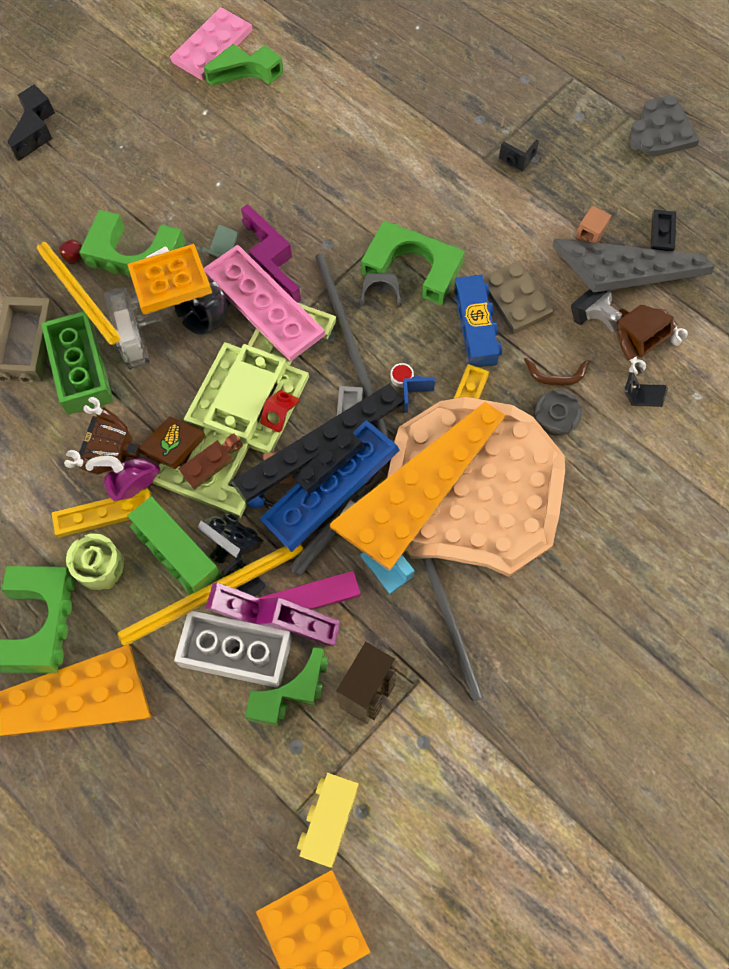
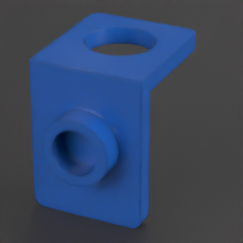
[403,376,435,413]

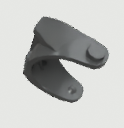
[359,273,402,307]

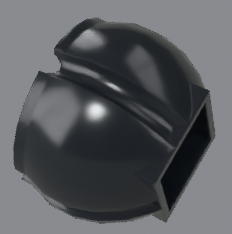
[174,281,230,335]

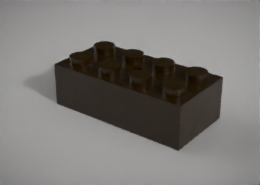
[336,641,397,724]

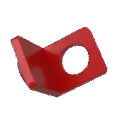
[260,390,300,433]

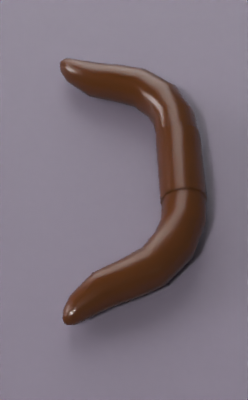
[524,358,590,385]

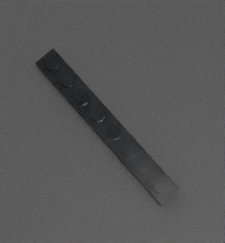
[232,383,404,503]

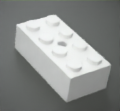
[174,611,293,688]

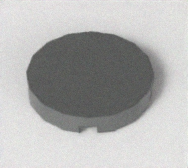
[534,390,582,436]

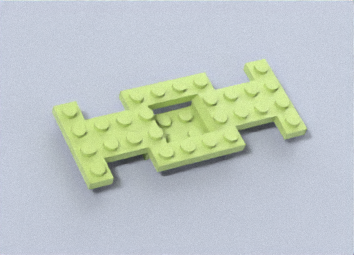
[153,303,336,518]

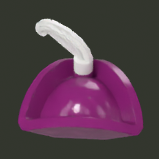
[86,456,160,501]

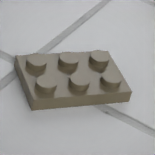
[483,260,554,334]

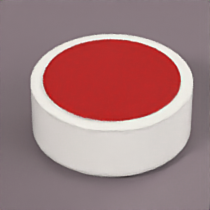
[390,363,414,388]

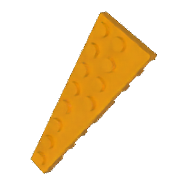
[330,402,505,571]
[0,645,152,737]

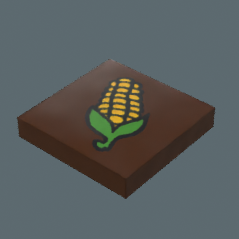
[138,416,206,470]

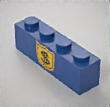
[454,275,502,367]

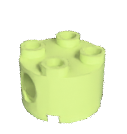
[66,534,124,590]

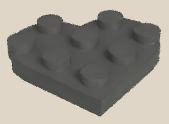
[629,95,699,156]

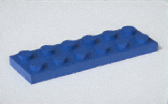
[260,420,400,552]

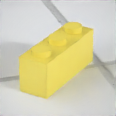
[297,773,359,868]

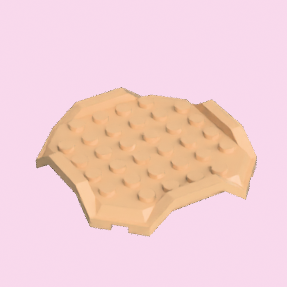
[387,397,565,577]

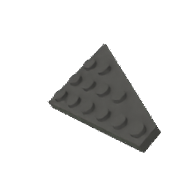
[553,239,715,292]

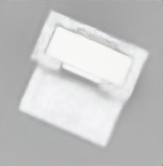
[104,287,163,370]

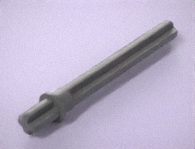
[290,471,382,576]

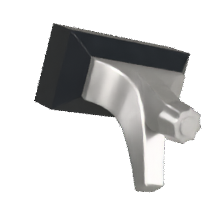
[571,289,622,332]

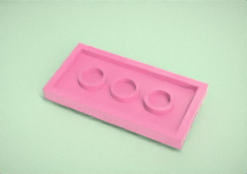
[170,7,253,81]

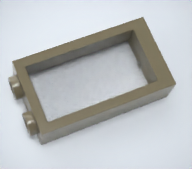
[0,296,57,383]

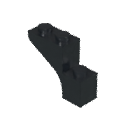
[8,84,55,161]

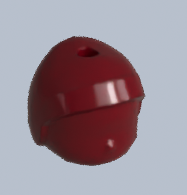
[59,239,82,264]

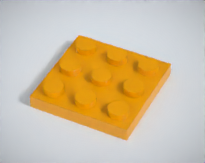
[127,244,212,315]
[256,870,370,969]

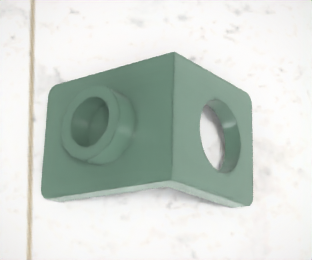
[201,225,239,257]

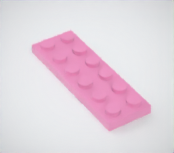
[204,244,325,362]

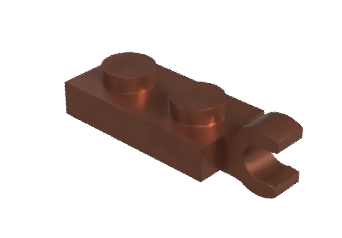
[179,433,243,490]

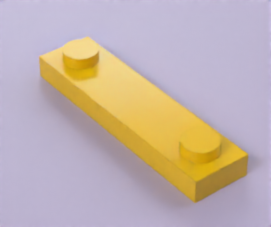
[52,489,151,538]

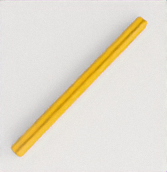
[37,242,121,345]
[117,544,303,646]

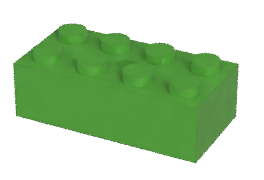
[41,311,114,415]
[127,496,223,595]

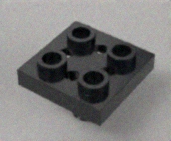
[197,513,264,563]

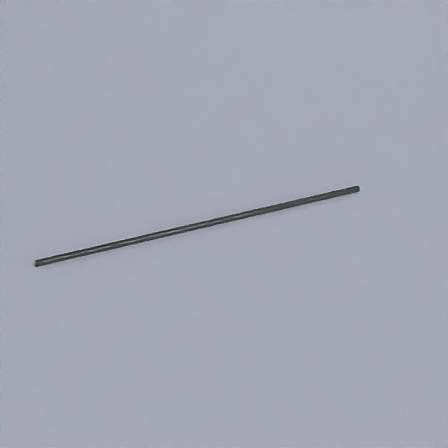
[315,253,483,701]

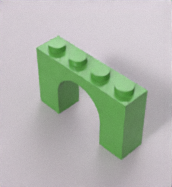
[79,210,185,278]
[361,220,465,305]
[0,566,76,673]

